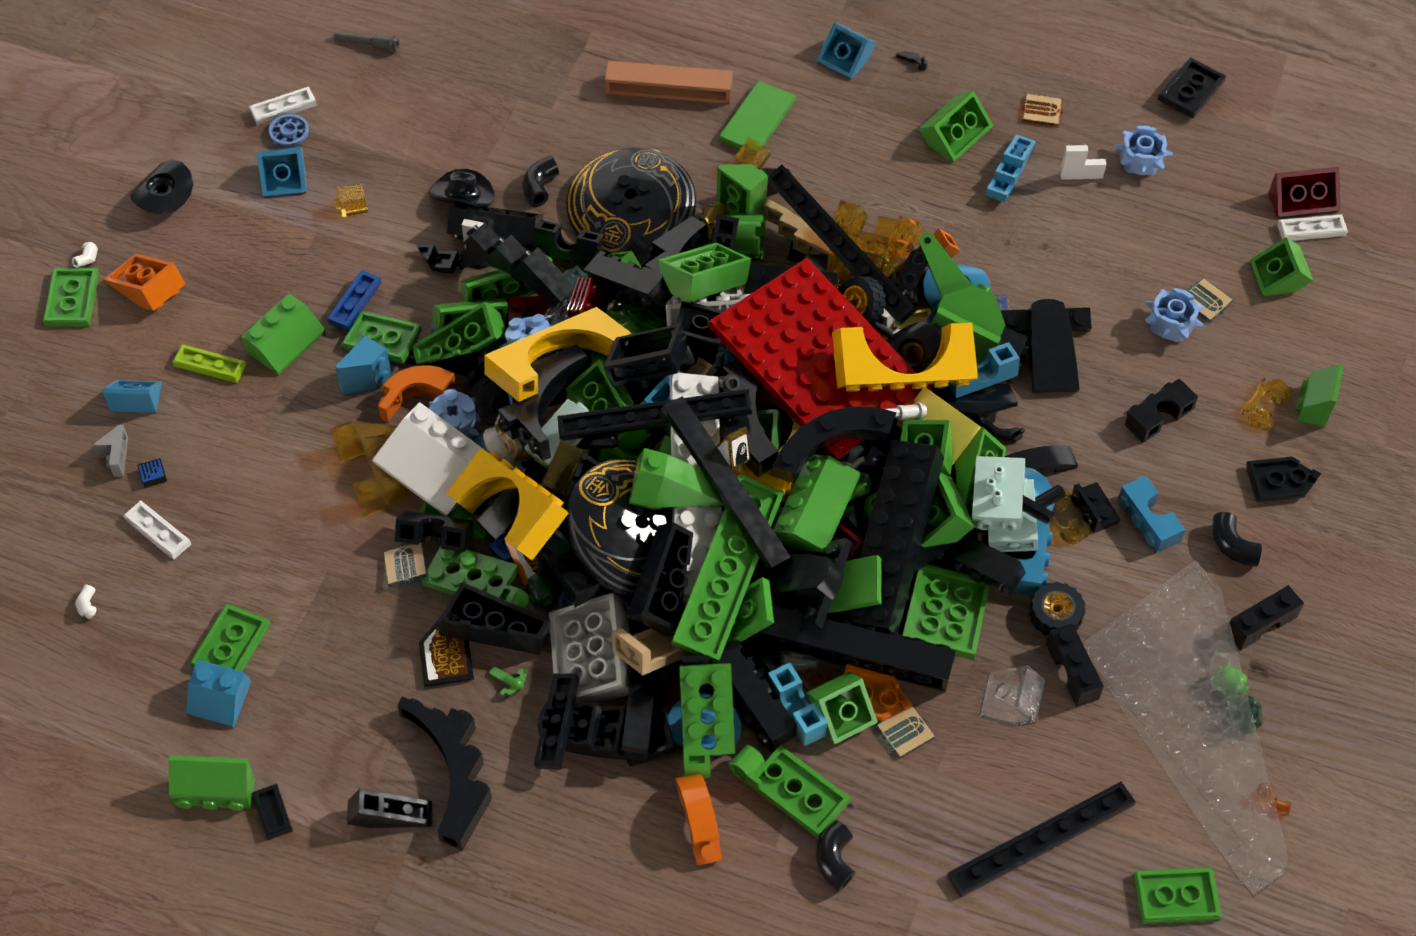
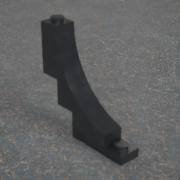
[645,216,710,321]

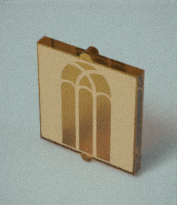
[1022,93,1063,127]

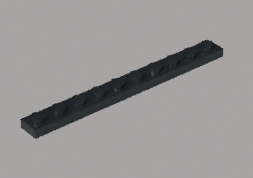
[768,164,917,325]

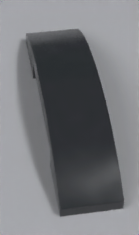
[1005,445,1078,473]

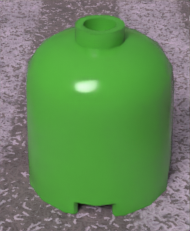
[727,215,766,259]

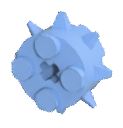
[1114,126,1173,176]
[1145,288,1204,342]
[500,314,555,362]
[428,389,481,439]

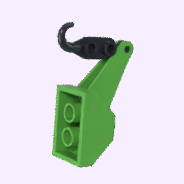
[898,232,1005,337]

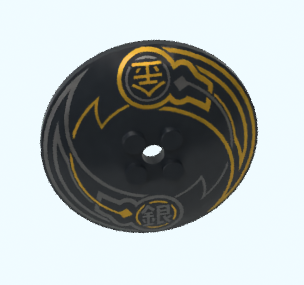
[566,148,697,255]
[566,458,672,598]

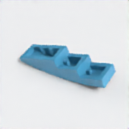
[985,134,1036,202]

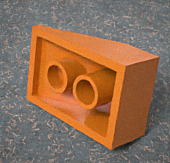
[103,253,186,311]

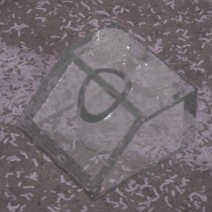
[978,665,1046,727]

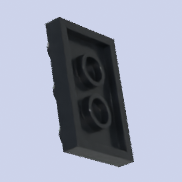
[1157,57,1226,119]

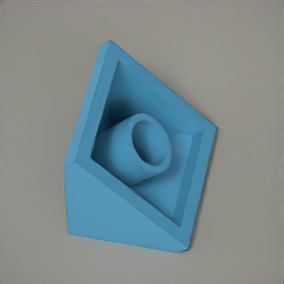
[103,380,162,413]

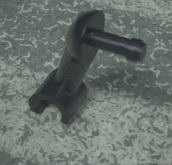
[973,414,1025,441]

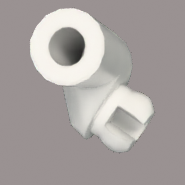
[72,242,98,268]
[75,584,97,619]

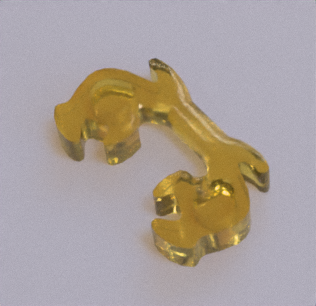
[1241,378,1293,431]
[1049,487,1090,545]

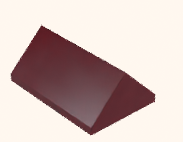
[1268,167,1341,217]

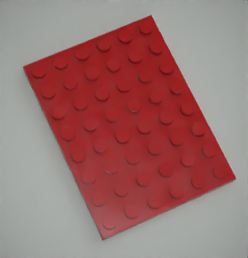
[707,258,932,460]

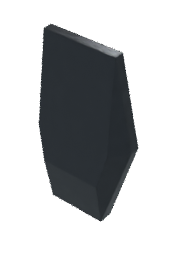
[933,384,1018,417]

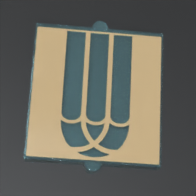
[1187,278,1233,323]
[383,542,428,587]
[876,706,936,759]

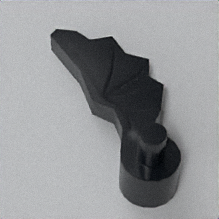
[896,51,927,70]

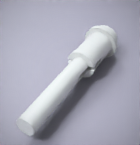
[887,402,927,420]

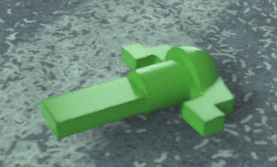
[489,666,527,697]

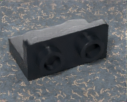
[1071,482,1120,533]

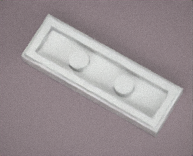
[249,87,317,126]
[1277,214,1348,241]
[123,501,191,560]

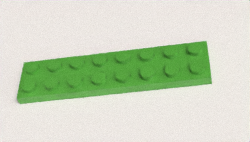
[671,473,784,664]

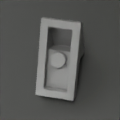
[93,425,128,477]

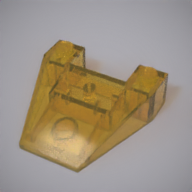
[827,200,926,290]
[330,421,411,517]

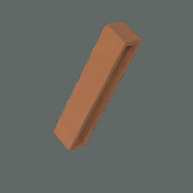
[605,61,733,104]

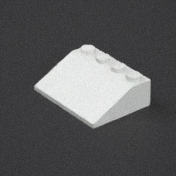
[372,402,489,517]
[549,593,632,703]

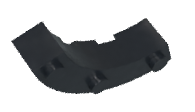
[770,406,897,483]

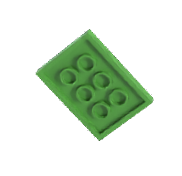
[902,565,989,661]

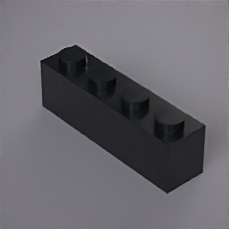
[934,534,1026,596]

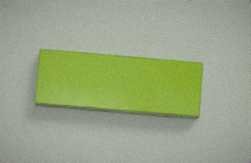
[173,344,246,383]

